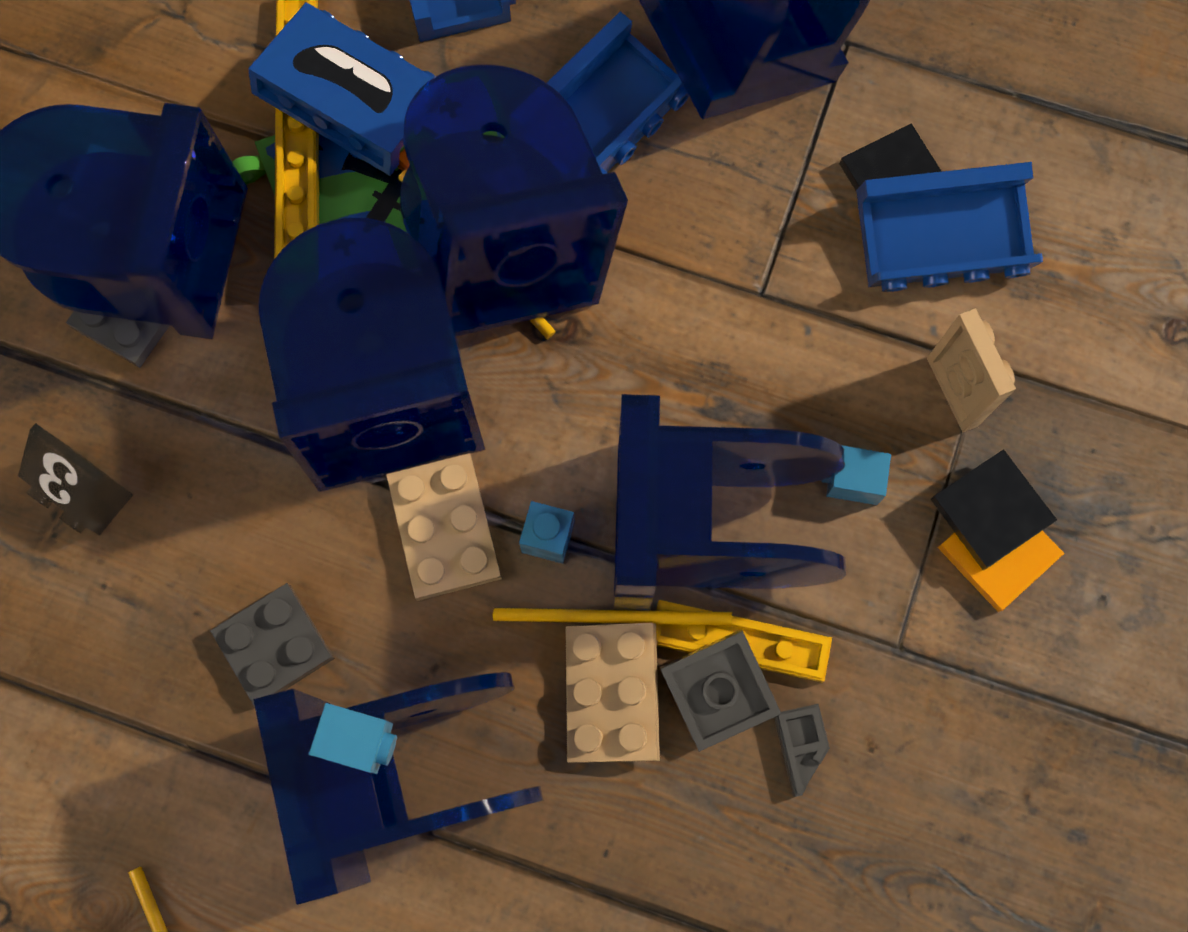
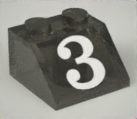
[18,423,134,535]

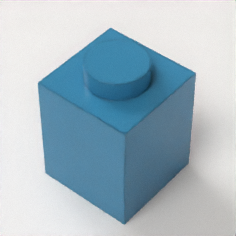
[821,445,891,505]
[519,501,575,564]
[309,703,397,774]

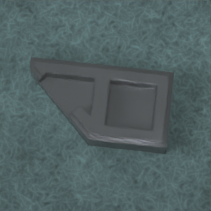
[774,704,830,797]

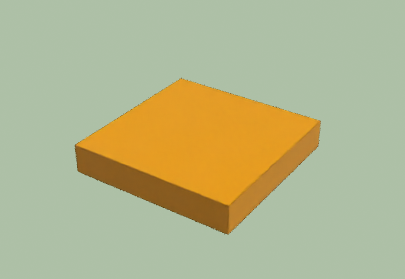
[937,530,1065,613]

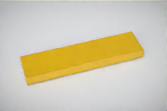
[656,600,832,683]

